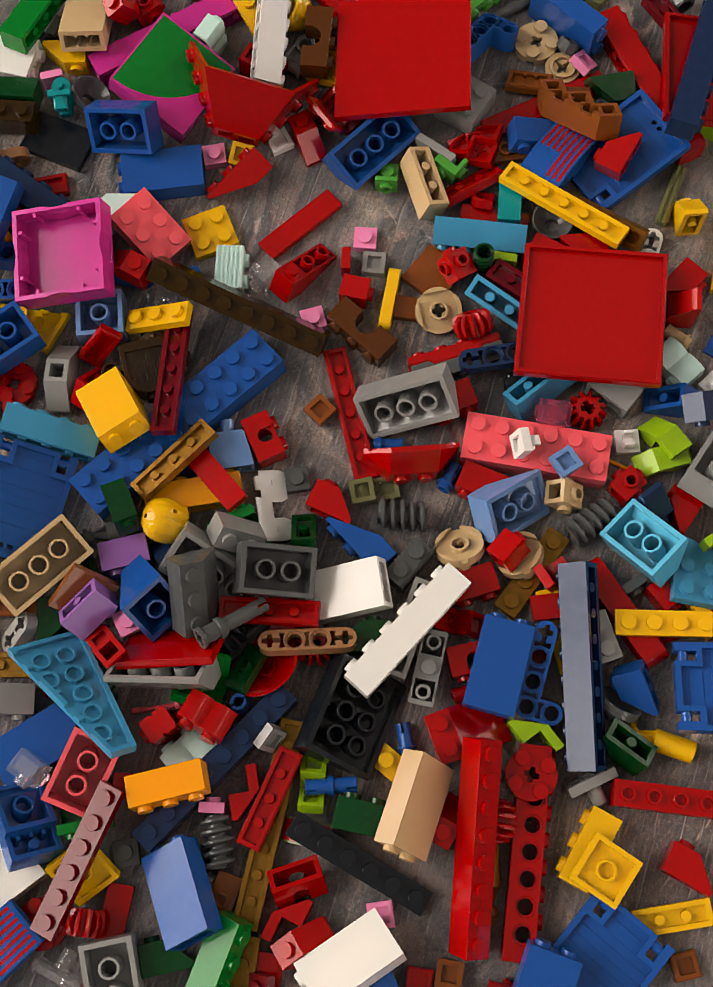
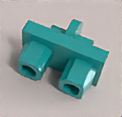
[47,77,77,118]

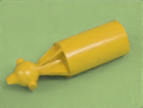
[627,722,697,764]

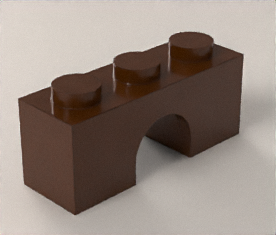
[299,5,338,79]
[327,296,397,368]

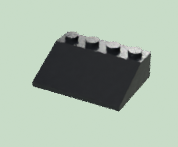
[293,653,406,781]

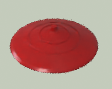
[230,638,298,697]

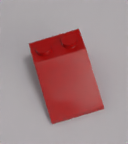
[423,703,512,766]

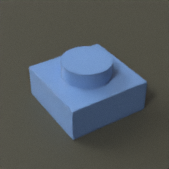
[548,444,584,480]

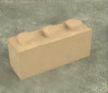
[399,146,450,220]

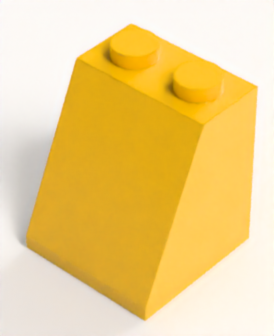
[75,366,151,454]

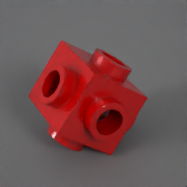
[136,0,166,28]
[436,246,477,286]
[606,465,648,507]

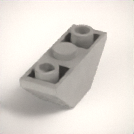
[43,345,81,414]
[408,629,449,708]

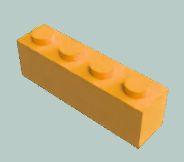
[145,469,245,513]

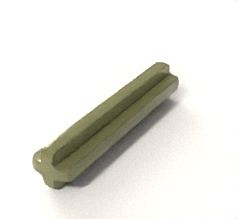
[654,165,686,227]

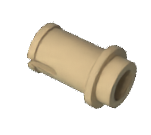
[664,324,694,351]

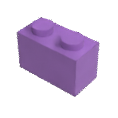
[97,532,155,578]
[58,578,118,641]

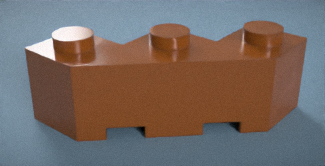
[536,79,623,141]

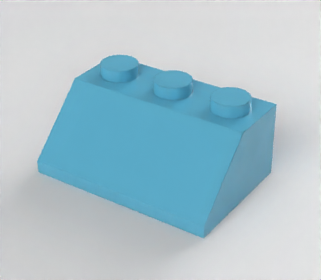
[599,498,689,588]

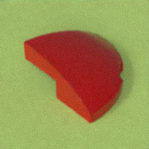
[448,123,504,169]

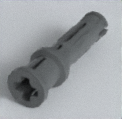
[193,596,269,649]

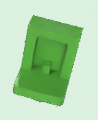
[434,153,469,185]

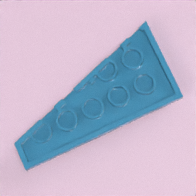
[670,535,713,610]
[8,631,137,759]

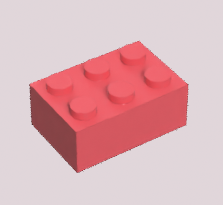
[111,187,192,262]
[40,724,118,817]

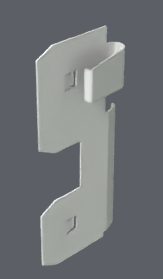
[253,470,291,542]

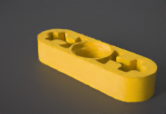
[378,268,401,332]

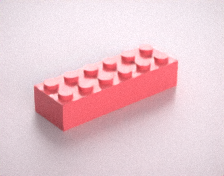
[459,411,613,490]

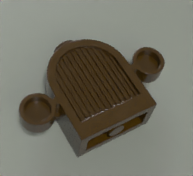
[101,335,191,403]

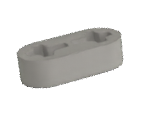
[2,612,38,652]

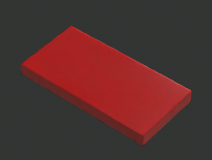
[115,630,225,670]

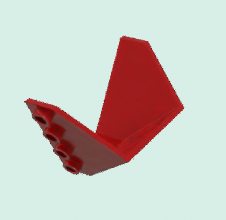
[185,40,320,147]

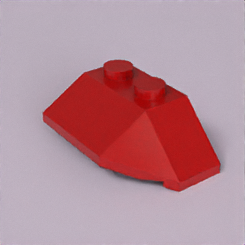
[361,442,460,485]

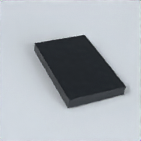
[20,111,92,172]

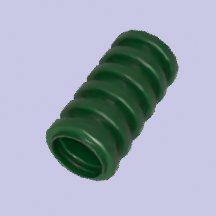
[473,243,495,278]

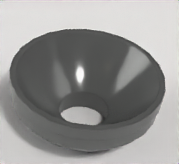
[71,75,112,110]
[532,206,573,241]
[603,686,642,724]

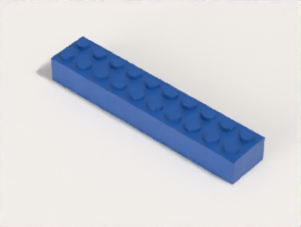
[69,329,286,521]

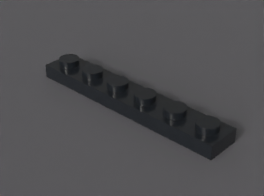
[284,811,433,916]

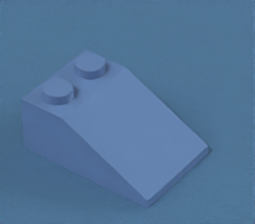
[467,469,550,543]

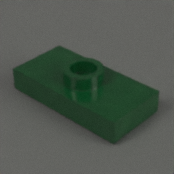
[223,643,268,695]

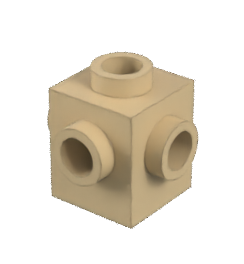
[544,477,584,514]

